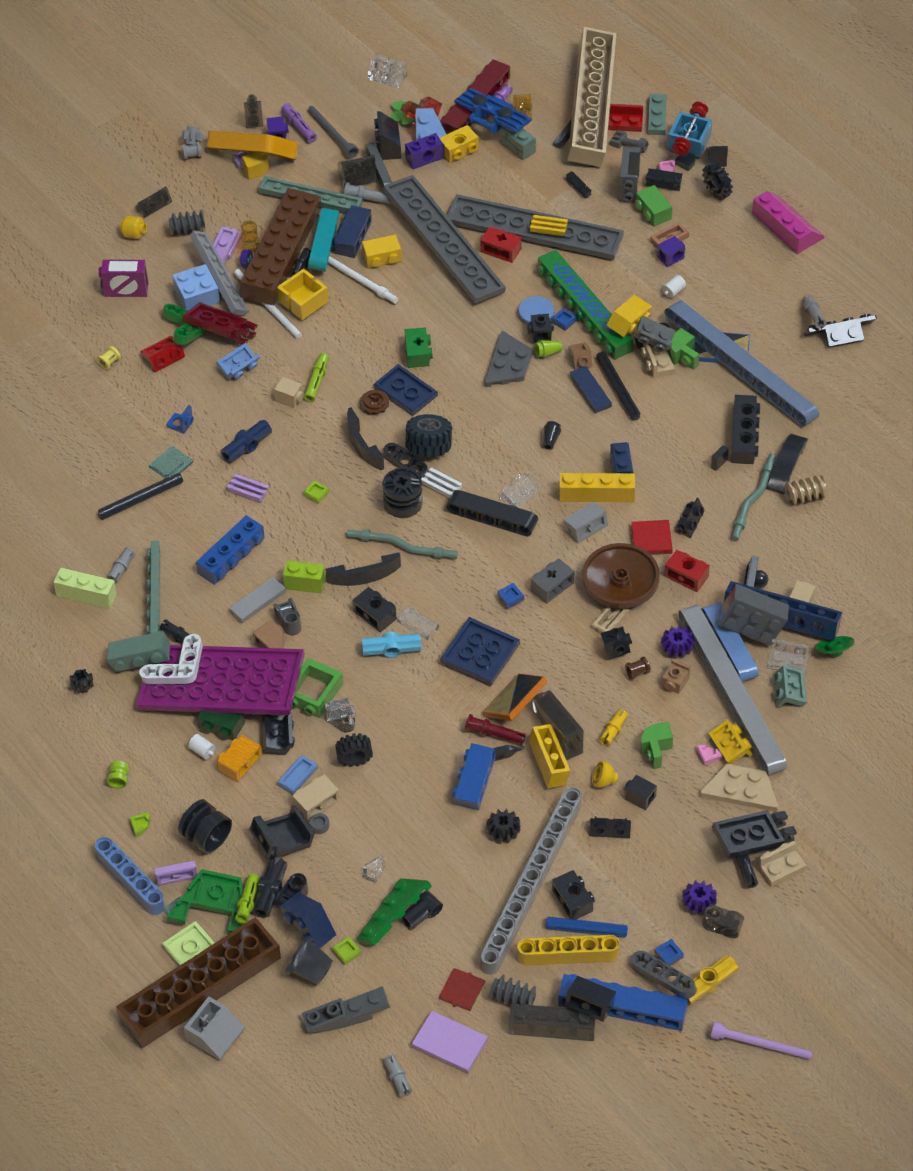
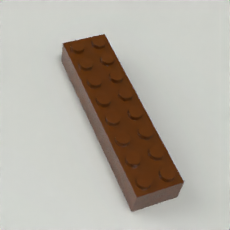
[240,188,321,306]
[116,917,281,1048]

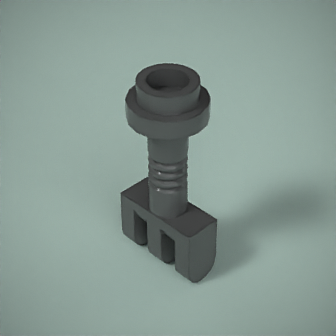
[609,130,649,152]

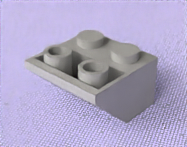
[184,997,245,1060]

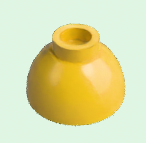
[592,760,618,788]

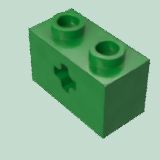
[404,327,433,368]

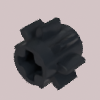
[69,669,94,694]

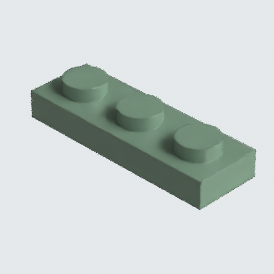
[648,94,667,135]

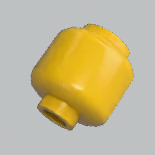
[120,216,147,239]

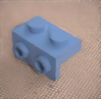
[216,343,260,381]

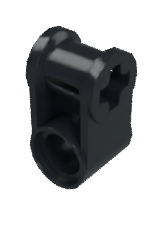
[274,873,308,907]

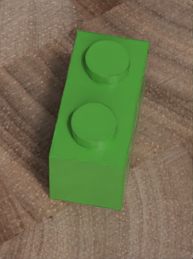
[635,185,672,226]

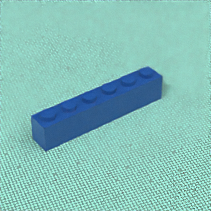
[558,974,688,1031]

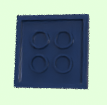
[440,617,520,686]

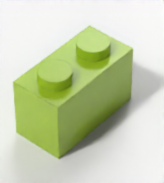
[283,560,325,594]

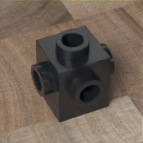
[528,313,554,343]
[601,626,632,659]

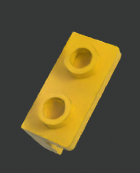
[709,719,753,765]

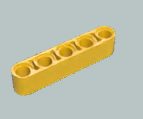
[517,935,620,965]

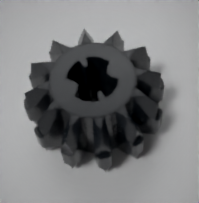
[486,808,521,844]

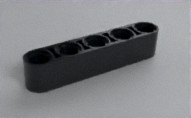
[446,490,538,536]

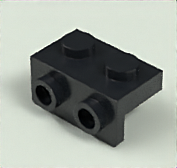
[262,713,295,755]

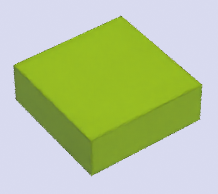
[303,480,329,504]
[332,936,361,965]

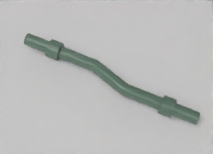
[731,453,776,541]
[347,529,458,559]

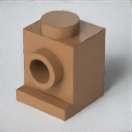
[662,658,691,694]

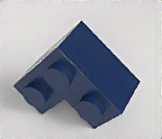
[280,892,337,948]

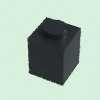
[624,774,657,811]

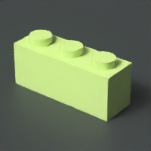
[54,568,117,609]

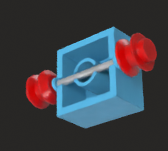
[668,101,712,158]

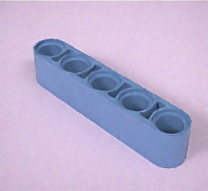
[701,602,758,682]
[95,837,165,915]

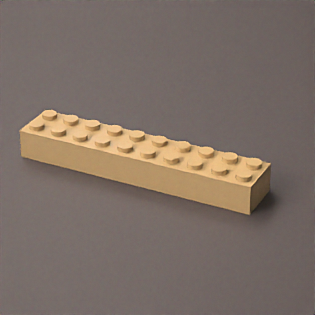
[567,27,617,167]

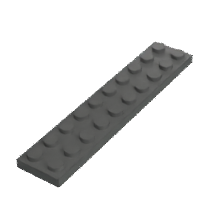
[383,175,506,304]
[447,194,624,260]

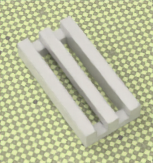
[421,468,462,499]

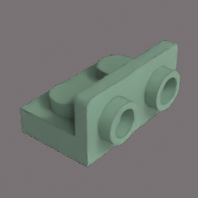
[773,665,807,707]

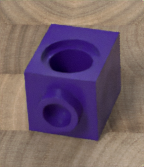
[657,236,686,267]

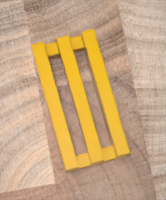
[530,215,568,236]

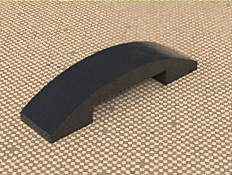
[347,407,384,470]
[767,433,808,495]
[325,552,401,586]

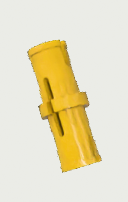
[599,709,628,746]

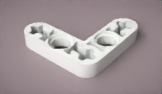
[139,634,203,684]

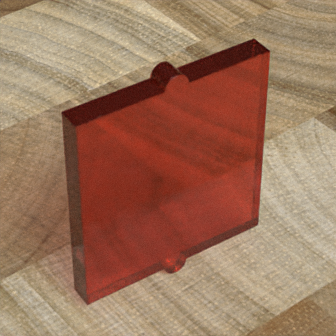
[439,968,485,1011]

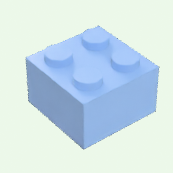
[172,264,220,311]

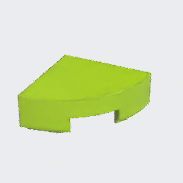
[130,812,150,837]

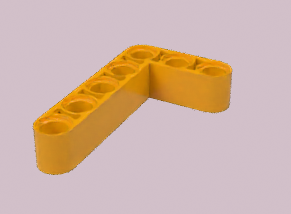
[206,130,298,160]

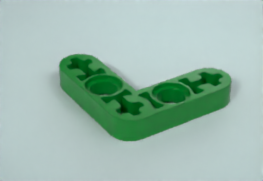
[163,304,207,345]

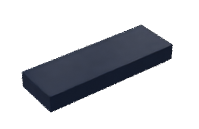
[570,366,612,413]

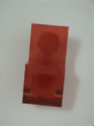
[400,96,442,125]

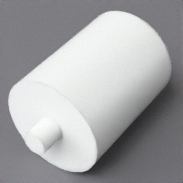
[662,275,686,298]
[188,734,216,760]

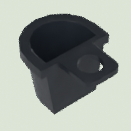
[286,936,333,985]

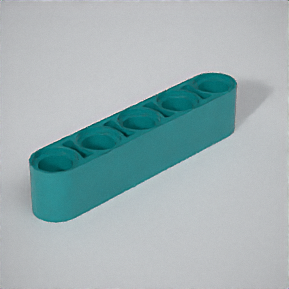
[308,208,340,272]

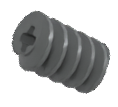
[168,210,206,236]
[489,974,536,1012]

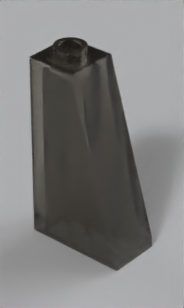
[532,690,584,760]

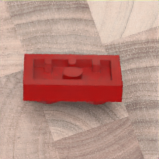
[608,104,643,132]
[140,336,185,372]

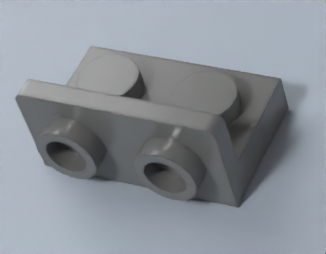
[633,316,675,351]

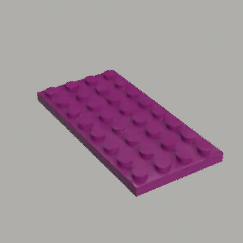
[136,645,305,715]

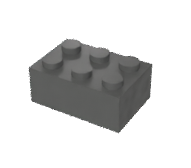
[718,584,789,646]

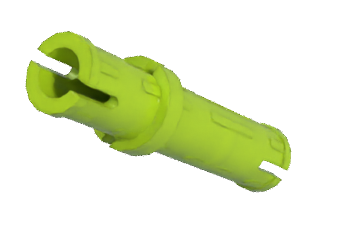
[304,353,330,402]
[235,874,260,924]

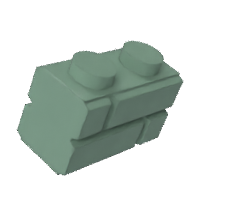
[500,127,536,160]

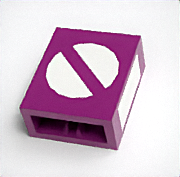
[98,260,149,297]

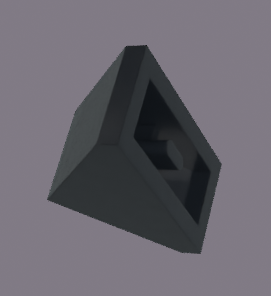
[708,146,728,167]

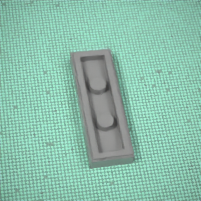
[229,577,286,623]

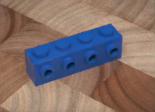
[196,515,265,585]

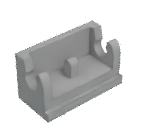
[564,502,608,543]

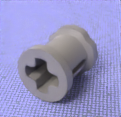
[182,142,202,159]

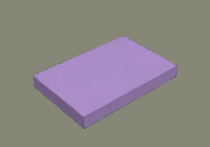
[412,1011,488,1074]

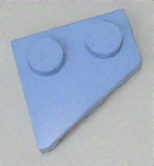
[416,108,447,140]

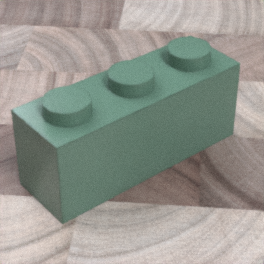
[107,631,170,672]

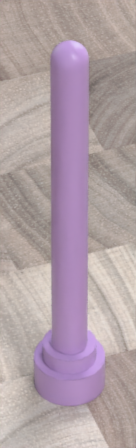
[711,1022,812,1059]

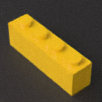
[560,473,635,502]

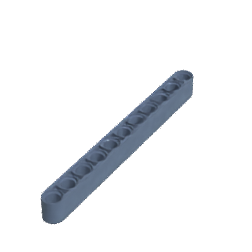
[664,300,819,426]

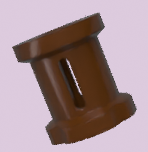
[625,656,651,679]

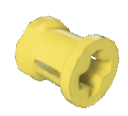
[97,346,121,370]

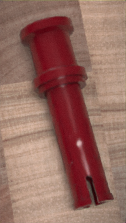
[465,714,526,745]

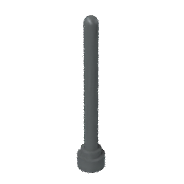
[308,106,359,159]

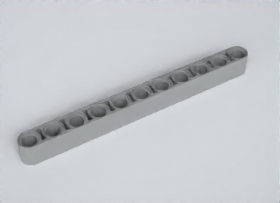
[678,604,787,775]
[481,787,581,975]

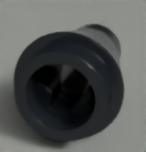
[543,421,562,450]

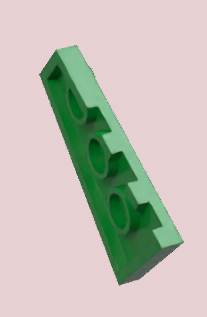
[356,878,432,946]

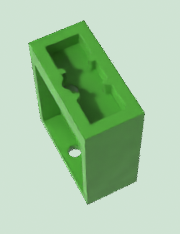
[292,658,343,718]

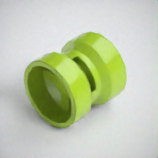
[107,761,129,789]

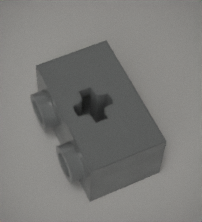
[531,558,575,604]

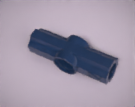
[220,420,272,463]

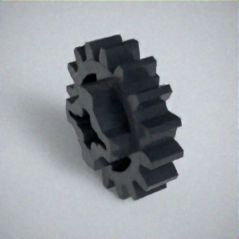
[702,162,733,200]

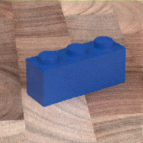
[452,743,496,810]

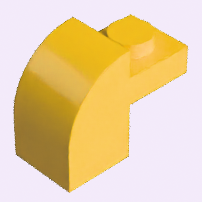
[242,153,270,180]

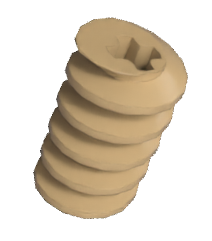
[785,475,826,505]

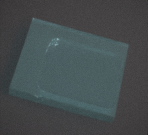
[149,446,193,478]

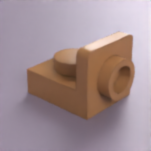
[568,342,593,369]

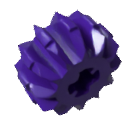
[661,625,694,659]
[682,880,717,915]

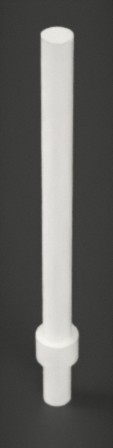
[328,256,399,304]
[234,269,302,339]

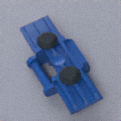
[454,88,532,134]

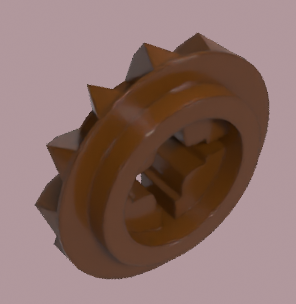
[360,390,389,415]

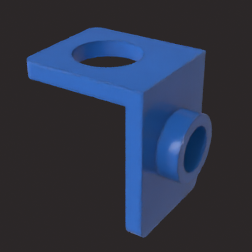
[166,405,194,434]

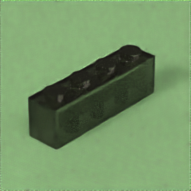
[509,1004,596,1041]

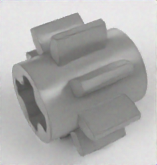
[181,126,203,144]

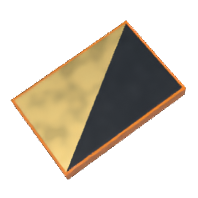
[483,673,547,721]

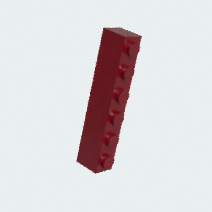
[440,59,510,134]

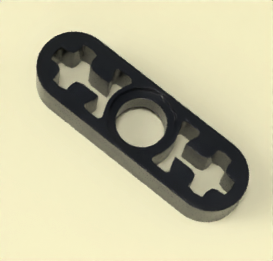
[383,443,428,478]

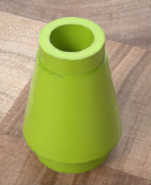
[534,340,562,358]

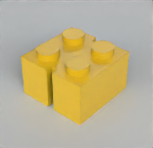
[277,269,329,320]

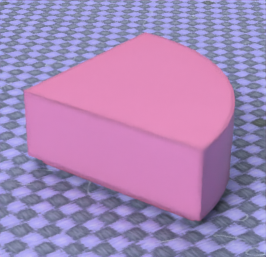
[658,160,675,172]
[696,745,723,765]

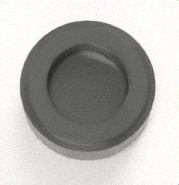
[309,813,330,834]

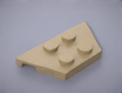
[701,764,778,812]

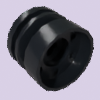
[382,468,423,518]
[178,799,232,854]

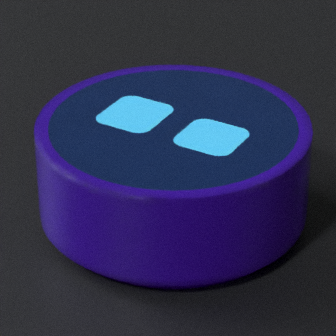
[240,249,253,267]

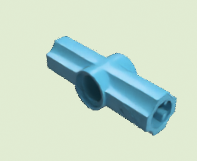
[362,632,421,658]

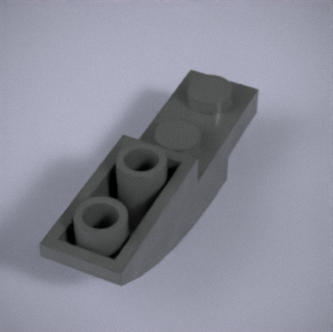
[302,986,390,1033]

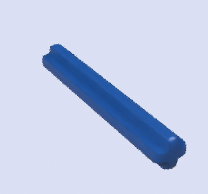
[546,917,628,937]

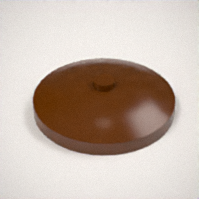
[583,543,660,609]

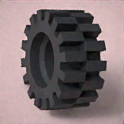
[335,733,373,767]

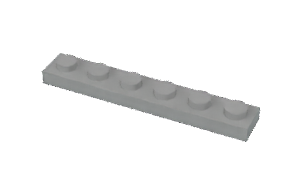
[190,230,249,316]

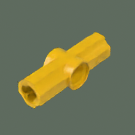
[682,955,738,1005]

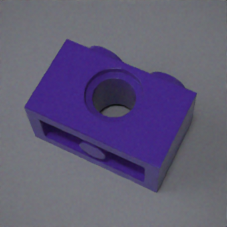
[405,133,444,169]

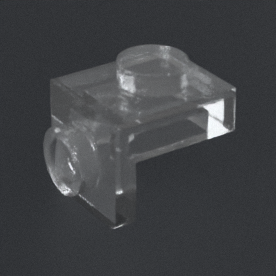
[325,698,356,725]

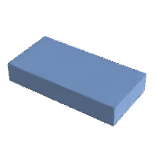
[277,755,318,795]

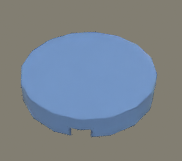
[519,296,554,325]

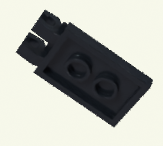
[712,810,797,859]

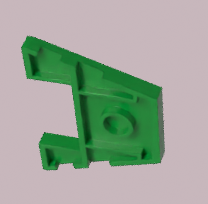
[167,869,244,934]

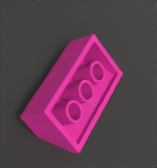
[752,191,824,254]

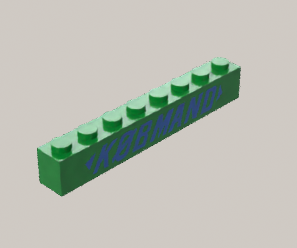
[537,249,633,360]

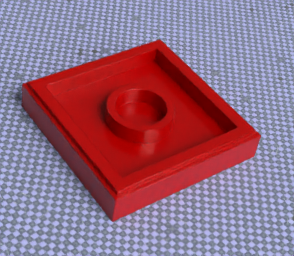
[631,520,673,555]

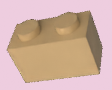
[292,774,340,822]

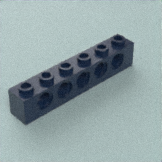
[724,581,842,641]

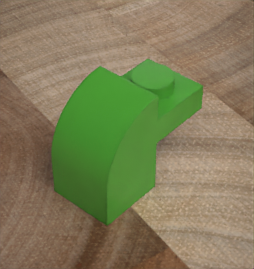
[669,328,699,370]
[641,721,673,769]

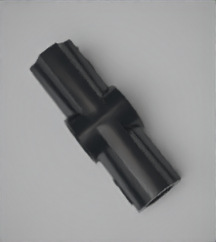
[252,857,287,918]

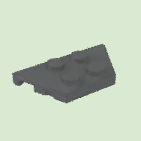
[485,331,533,387]

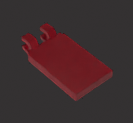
[182,302,258,345]

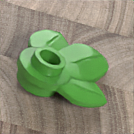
[389,101,420,125]

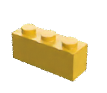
[606,295,652,337]
[529,724,570,788]

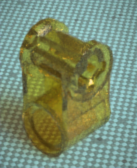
[513,94,532,124]
[241,220,259,251]

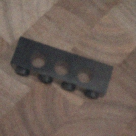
[731,395,760,464]

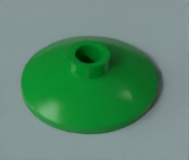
[816,636,855,657]

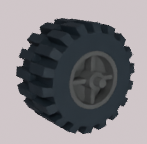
[405,414,452,457]

